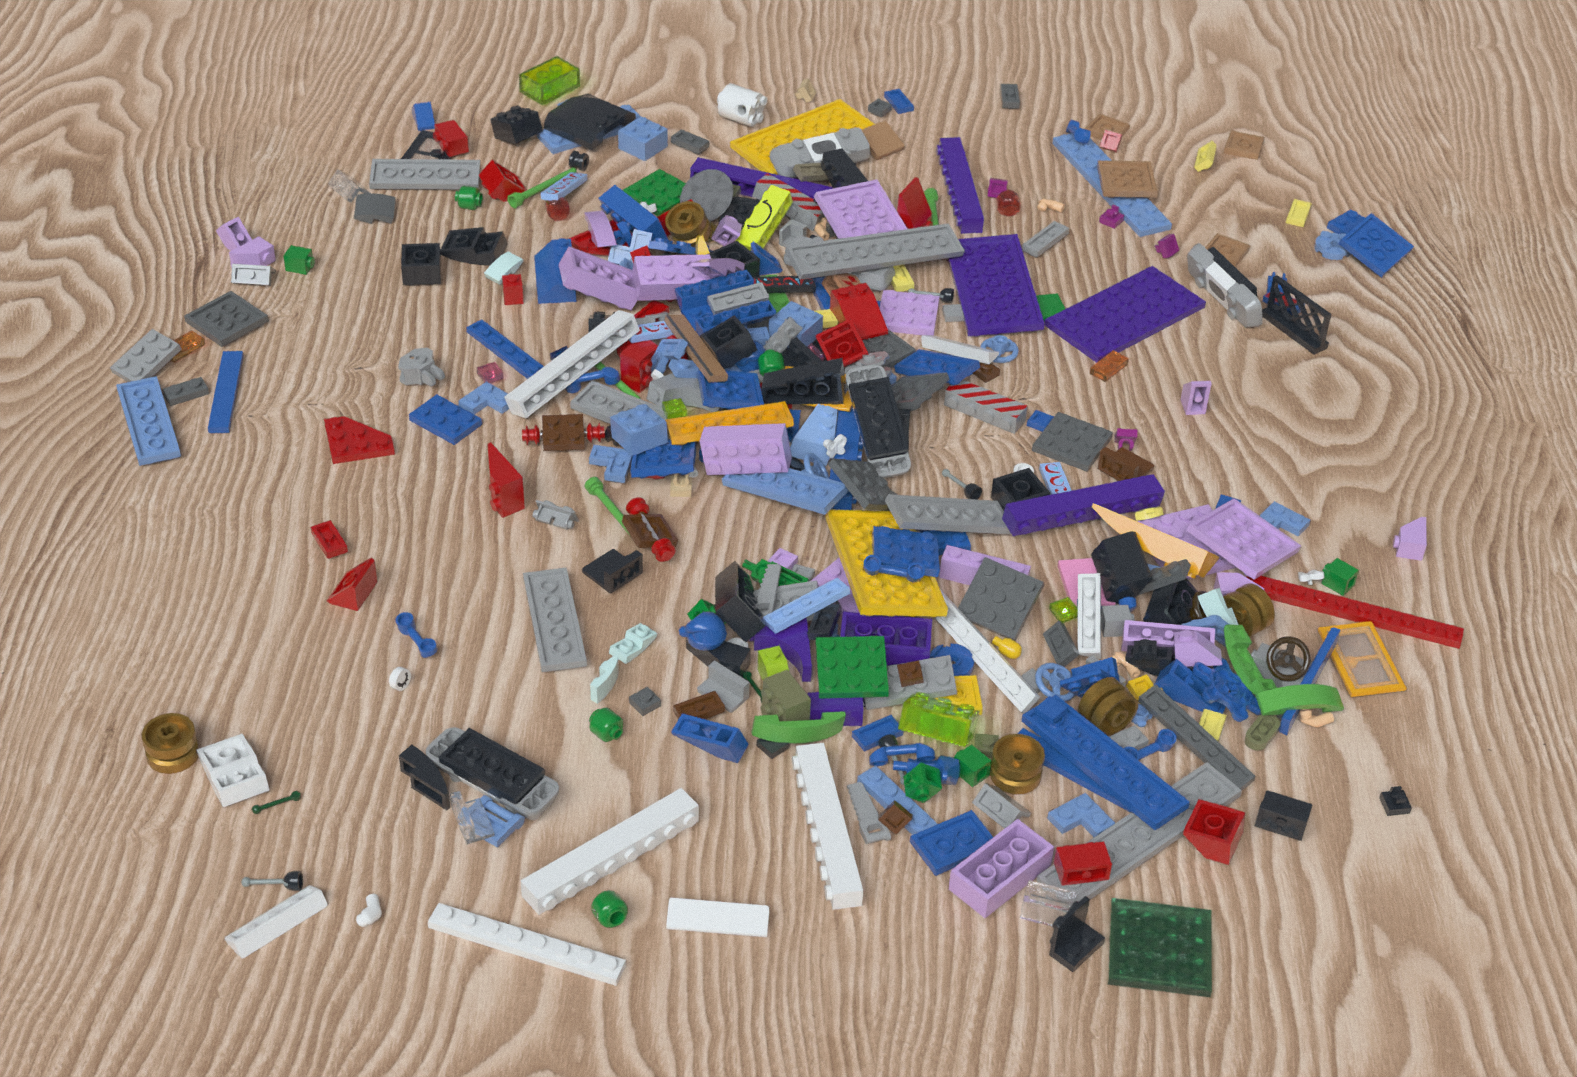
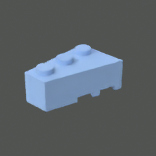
[790,404,837,466]

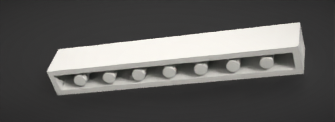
[504,310,640,418]
[792,743,863,910]
[521,788,699,915]

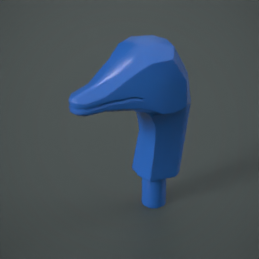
[893,756,960,785]

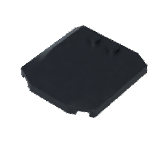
[544,93,636,150]

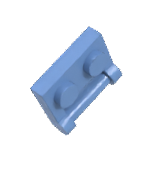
[459,795,525,848]

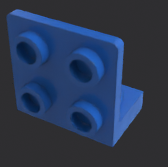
[1059,657,1120,698]

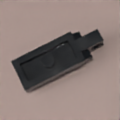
[807,600,842,640]

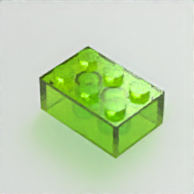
[519,56,580,105]
[898,692,980,747]

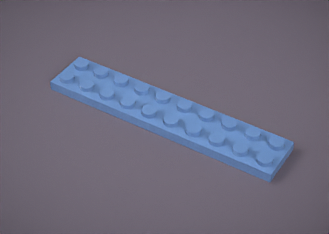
[1052,133,1172,237]

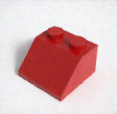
[478,159,527,202]
[1183,799,1245,865]

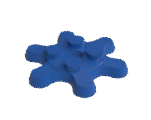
[1193,658,1262,722]

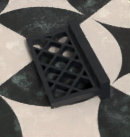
[1262,275,1332,355]

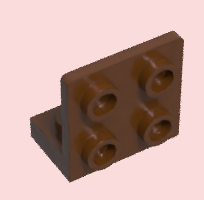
[1098,447,1155,481]

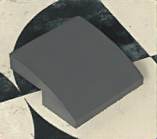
[354,193,396,224]

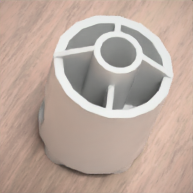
[717,83,767,127]

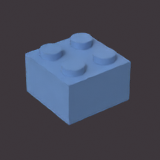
[618,116,668,161]
[768,301,823,348]
[610,404,668,456]

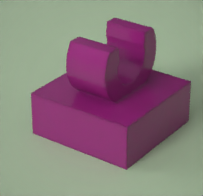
[987,178,1008,199]
[1099,205,1124,229]
[1155,234,1180,258]
[1114,428,1138,451]

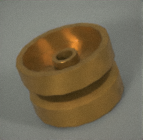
[665,201,712,247]
[1223,583,1275,638]
[1078,677,1139,737]
[141,713,199,774]
[990,734,1045,794]

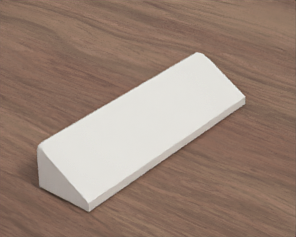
[921,335,999,364]
[1078,573,1101,659]
[224,885,327,958]
[666,898,769,937]

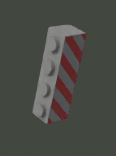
[753,173,825,231]
[944,380,1028,434]

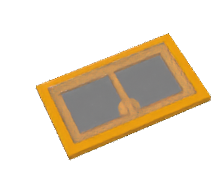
[1318,621,1407,697]

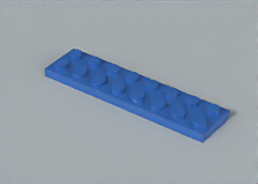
[1022,695,1190,830]

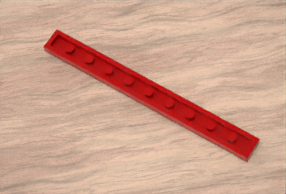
[1246,576,1464,649]

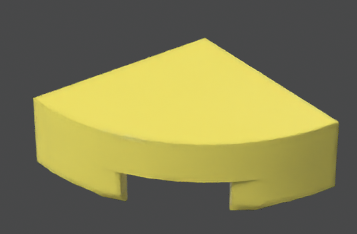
[1135,507,1164,521]

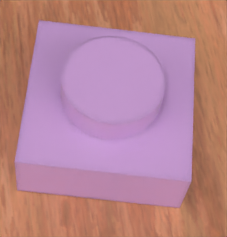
[768,548,798,573]

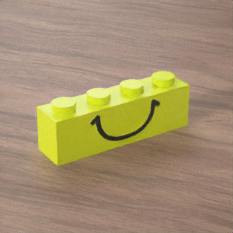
[735,185,793,250]

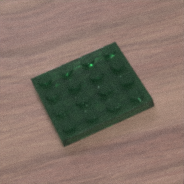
[1107,898,1212,997]

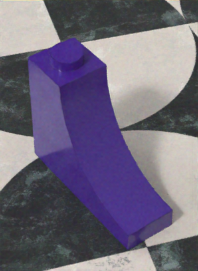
[749,618,812,682]
[807,692,863,726]

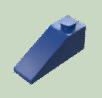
[1153,659,1226,714]
[671,714,749,763]

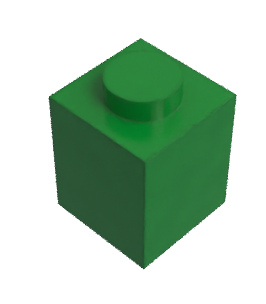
[283,245,315,275]
[1321,558,1359,596]
[954,744,992,788]

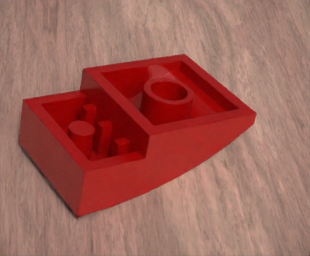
[815,318,869,367]

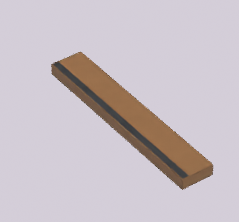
[664,314,728,383]

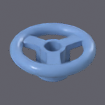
[980,335,1019,363]
[801,453,829,479]
[1035,663,1075,701]

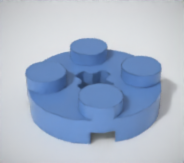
[1314,231,1351,260]

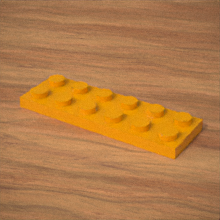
[665,401,794,445]

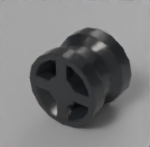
[569,150,589,171]

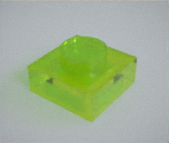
[662,398,687,419]
[1049,597,1078,623]

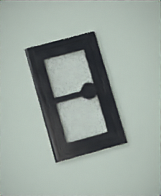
[401,130,453,160]

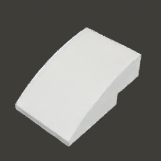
[197,734,269,807]

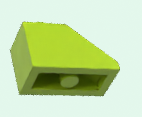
[757,646,789,680]

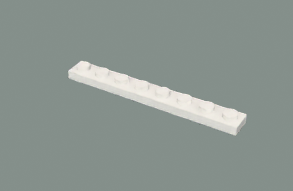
[935,589,1040,713]
[428,903,626,986]

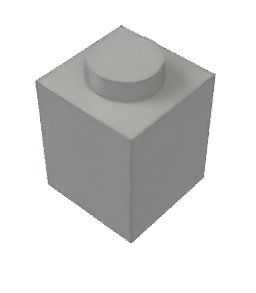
[1101,605,1135,637]

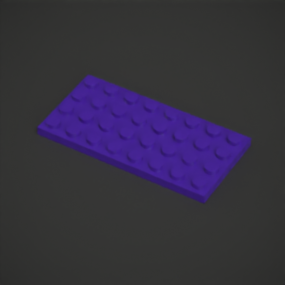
[948,234,1044,336]
[1044,266,1206,364]

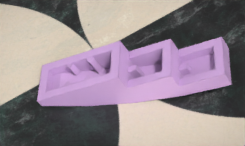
[584,211,616,247]
[692,258,744,277]

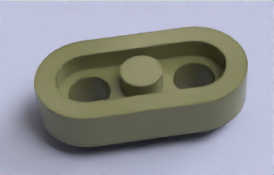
[1245,715,1280,751]

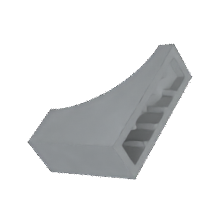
[647,373,723,412]
[1251,643,1312,720]

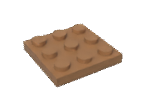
[1097,160,1158,198]

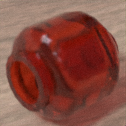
[996,190,1021,216]
[545,197,570,221]

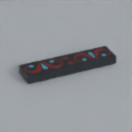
[752,276,817,293]

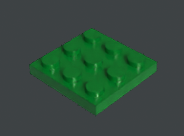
[622,169,686,216]
[816,636,889,699]

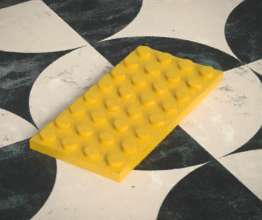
[730,99,875,175]
[825,510,948,617]

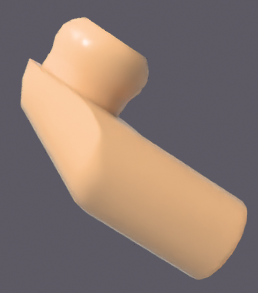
[1037,199,1065,213]
[815,217,830,241]
[1111,652,1140,679]
[1299,709,1334,728]

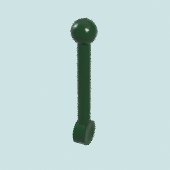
[743,671,762,703]
[252,791,301,814]

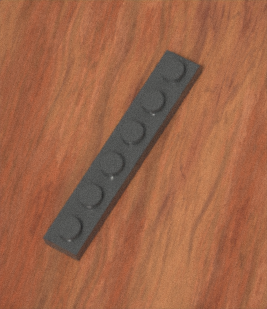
[1138,684,1256,790]

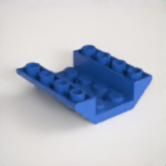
[675,270,776,338]

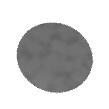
[680,169,733,222]

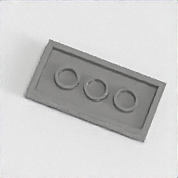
[864,655,957,710]

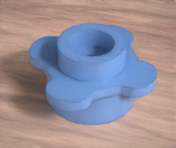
[1132,704,1153,727]

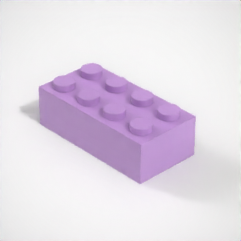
[559,247,638,310]
[632,254,715,301]
[699,423,792,475]
[949,819,1054,918]

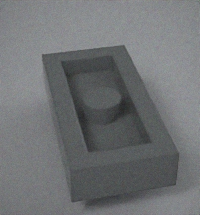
[1000,84,1020,109]
[671,129,709,154]
[163,377,209,406]
[1043,621,1079,667]

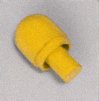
[992,636,1022,659]

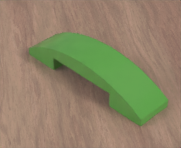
[1224,624,1277,695]
[1255,684,1344,716]
[751,712,846,743]

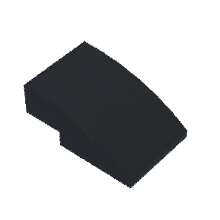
[440,227,508,265]

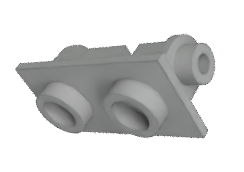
[764,317,803,353]
[532,500,579,530]

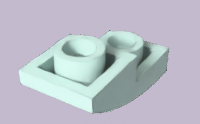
[484,252,524,285]
[1197,588,1238,625]
[609,623,657,664]
[590,655,619,704]

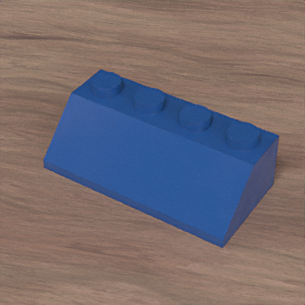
[598,184,669,241]
[534,238,576,304]

